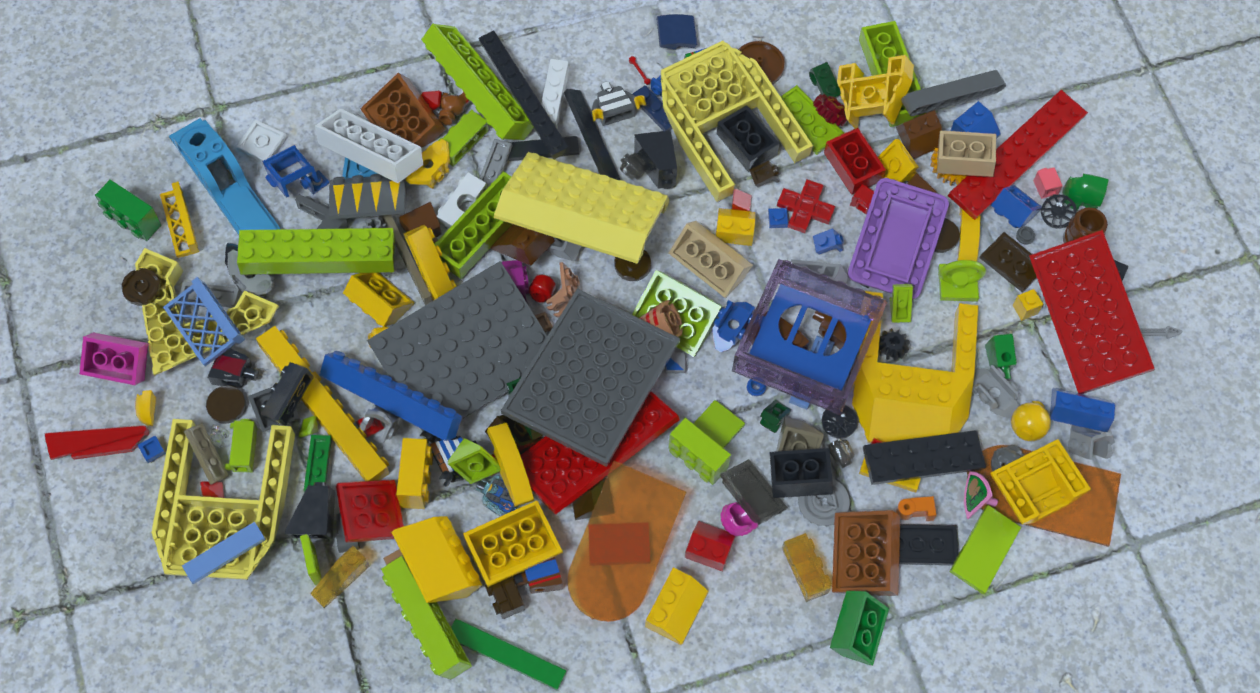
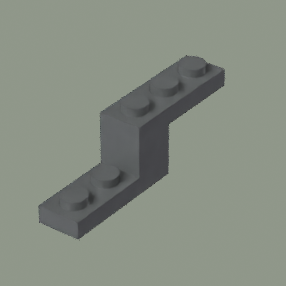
[295,194,349,229]

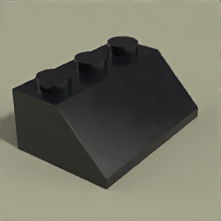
[261,362,314,426]

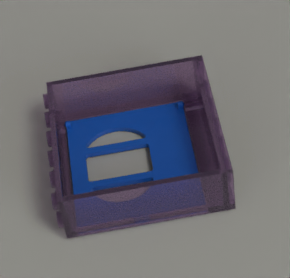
[732,259,888,415]

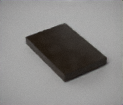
[979,232,1037,293]

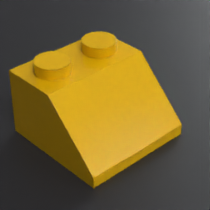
[716,208,755,246]

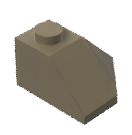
[776,417,824,451]

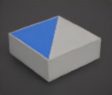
[666,353,685,373]

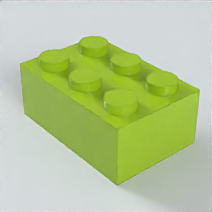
[668,418,731,485]

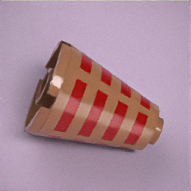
[639,300,683,337]

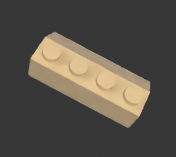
[668,221,753,298]

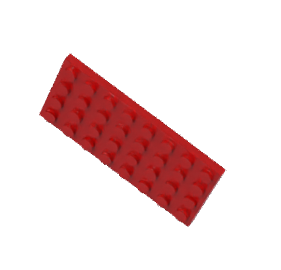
[1029,230,1155,394]
[520,391,680,515]

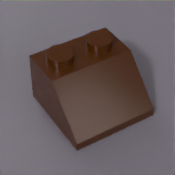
[896,110,942,159]

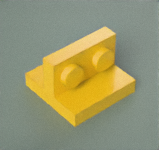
[878,139,919,183]

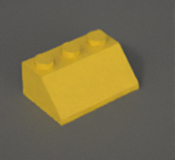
[343,273,415,327]
[645,567,709,645]

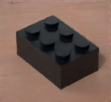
[716,105,780,172]
[770,448,833,498]

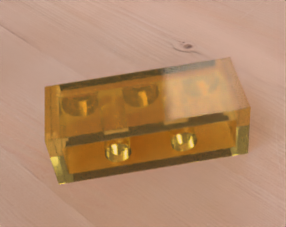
[782,533,832,602]

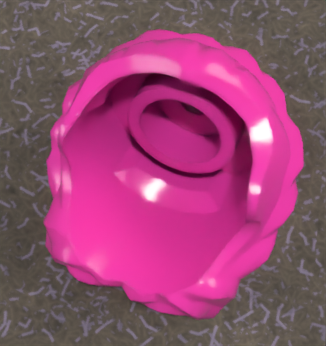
[720,502,759,536]

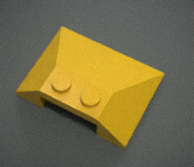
[990,439,1091,525]

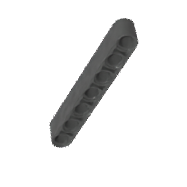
[901,70,1006,116]

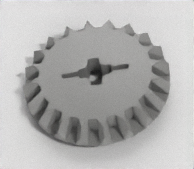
[798,478,850,527]

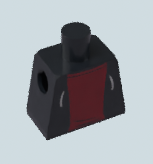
[208,345,259,388]

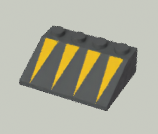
[329,174,407,220]

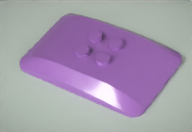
[848,178,949,300]

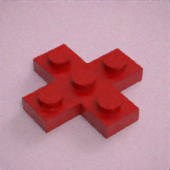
[777,179,835,233]

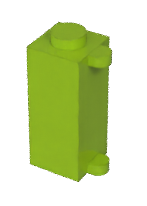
[225,419,258,473]

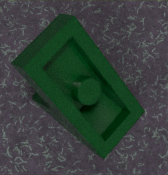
[760,400,791,433]

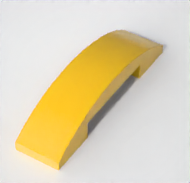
[957,208,980,262]

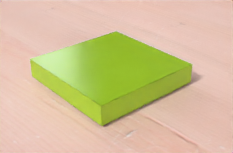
[693,400,745,449]
[300,534,323,586]

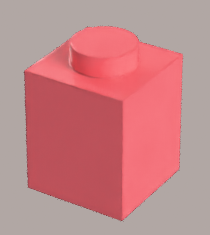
[1033,167,1063,199]

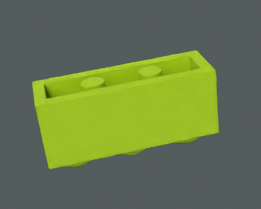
[438,109,489,167]

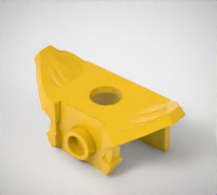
[405,139,450,189]

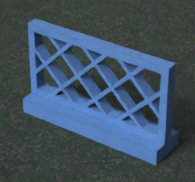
[163,277,245,366]

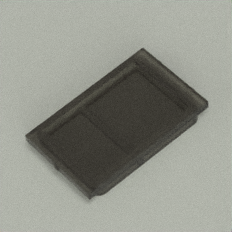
[720,459,788,525]

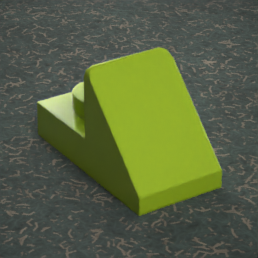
[889,284,913,323]

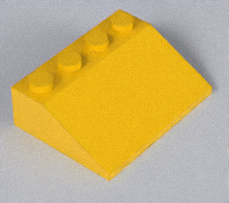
[463,500,563,587]
[392,516,482,603]

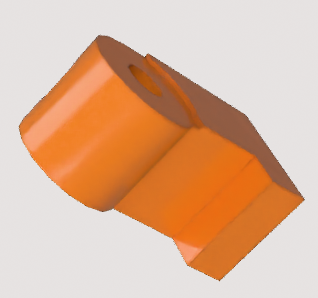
[896,496,936,521]

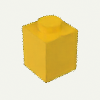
[1012,289,1043,321]

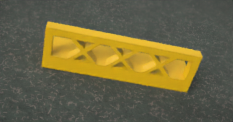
[160,181,199,259]

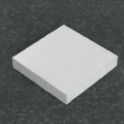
[236,120,287,162]

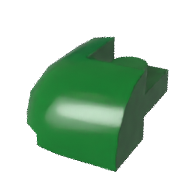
[1062,174,1109,211]

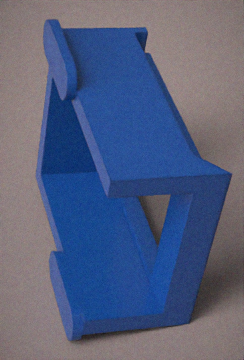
[262,145,321,198]

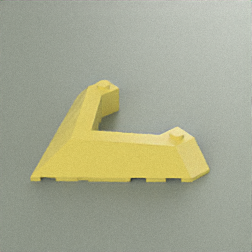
[135,248,279,376]

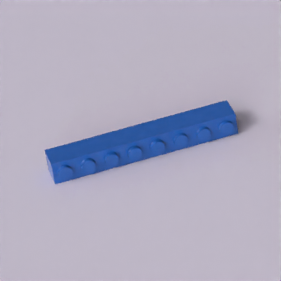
[319,351,463,441]

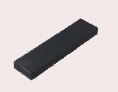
[507,136,579,162]

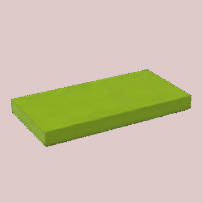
[780,85,844,155]
[949,505,1021,594]

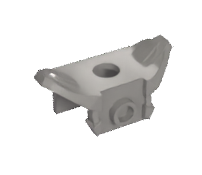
[228,249,275,295]
[972,365,1019,418]
[360,405,400,443]
[1068,425,1115,460]

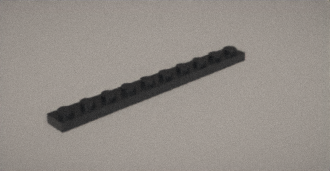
[478,30,570,160]

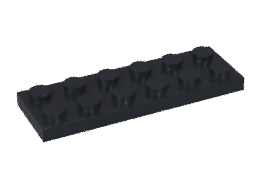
[863,430,986,485]

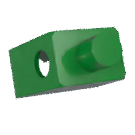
[985,334,1017,381]

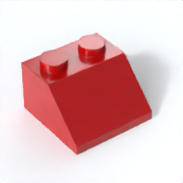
[685,521,735,572]

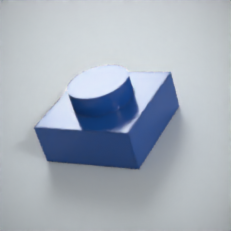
[768,208,788,228]
[138,436,166,463]

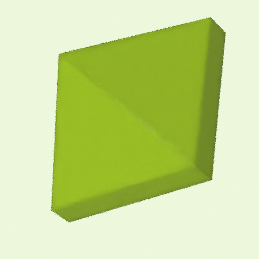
[299,416,318,437]

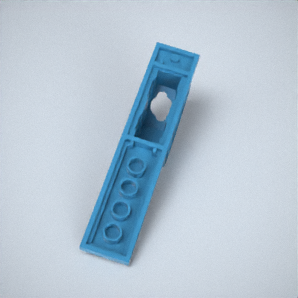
[169,118,281,235]

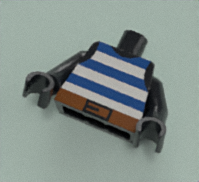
[420,430,477,487]

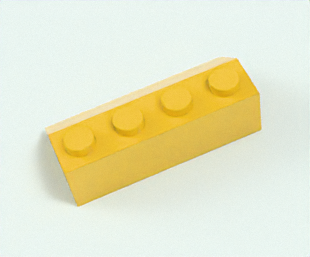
[403,225,456,301]

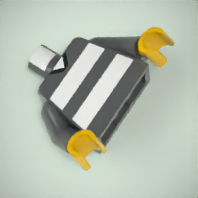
[591,82,646,126]

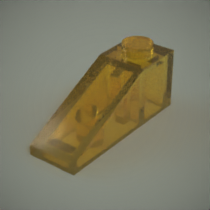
[310,546,370,608]

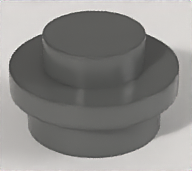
[1016,226,1035,245]

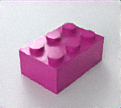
[79,332,149,385]

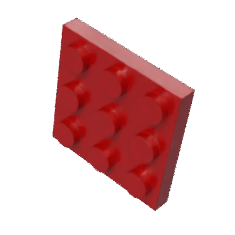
[336,480,404,543]

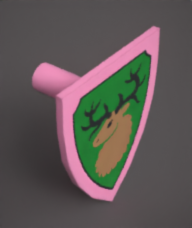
[964,472,998,519]

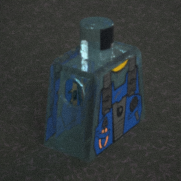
[476,475,518,517]

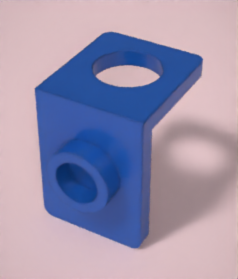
[299,170,329,195]

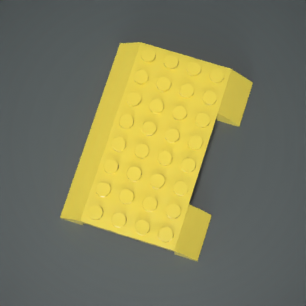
[494,152,669,264]

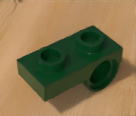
[809,62,841,98]

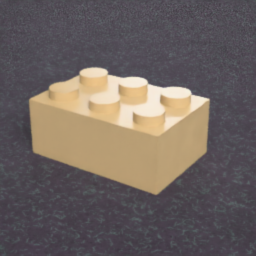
[937,131,996,177]

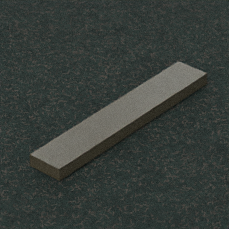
[381,215,432,305]

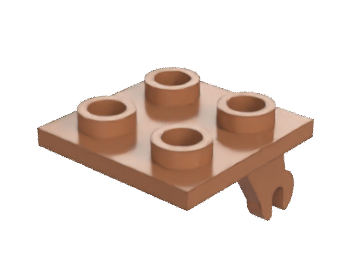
[546,262,580,317]

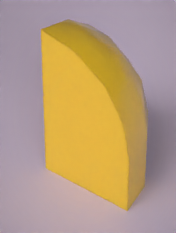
[135,390,156,426]

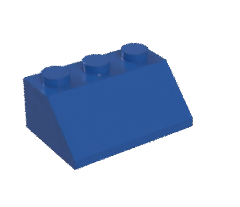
[1050,388,1115,432]

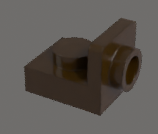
[749,160,780,188]

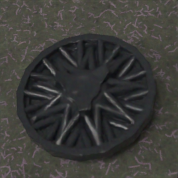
[821,404,858,439]

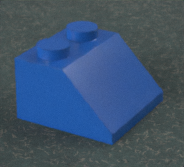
[950,101,1001,139]
[991,185,1042,228]

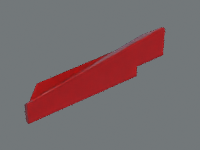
[45,426,149,460]

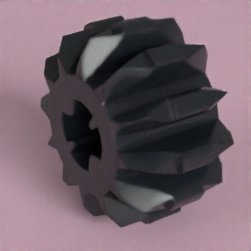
[879,328,910,362]

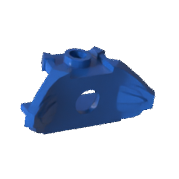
[712,300,756,353]

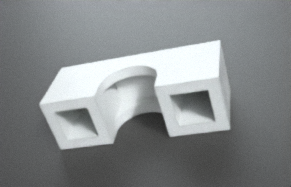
[436,173,488,229]

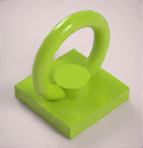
[938,260,986,302]

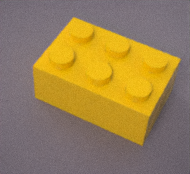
[396,438,433,509]

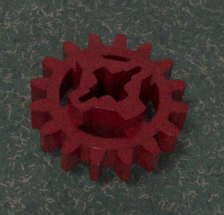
[813,94,847,126]

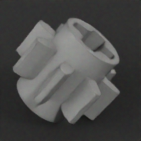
[363,216,387,228]

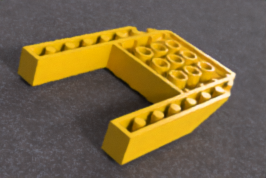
[852,291,978,443]

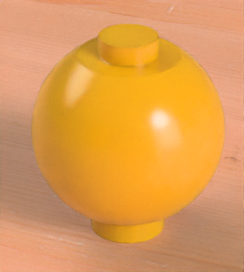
[1011,401,1051,441]

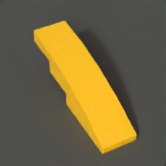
[487,423,534,507]

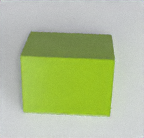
[448,438,501,484]

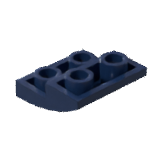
[656,14,697,50]

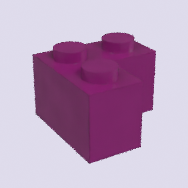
[501,260,529,301]

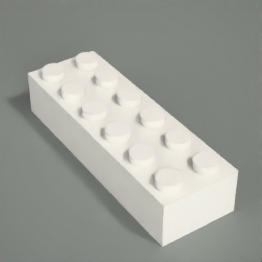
[315,109,423,183]

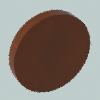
[738,41,785,85]

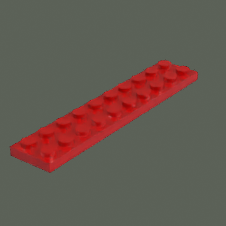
[947,90,1088,220]

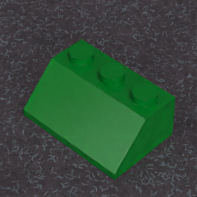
[830,591,889,666]

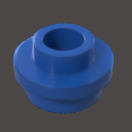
[746,377,766,396]

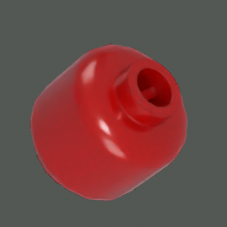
[529,274,556,303]

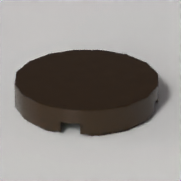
[934,218,960,253]
[614,250,651,281]
[121,268,161,306]
[206,386,246,424]

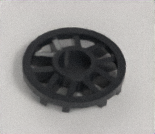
[1041,194,1077,229]

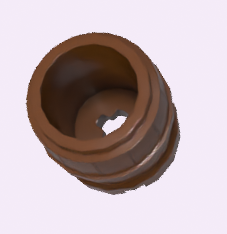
[1063,207,1108,243]

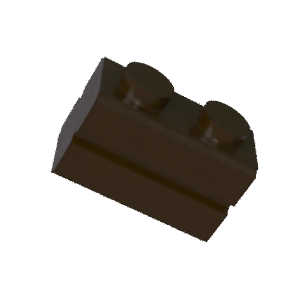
[485,576,525,619]

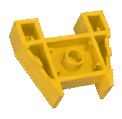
[837,55,914,129]

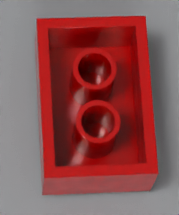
[824,128,886,195]

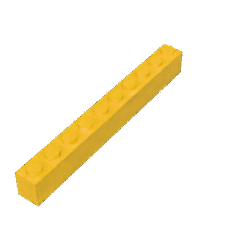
[256,326,390,481]

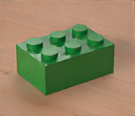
[95,179,162,241]

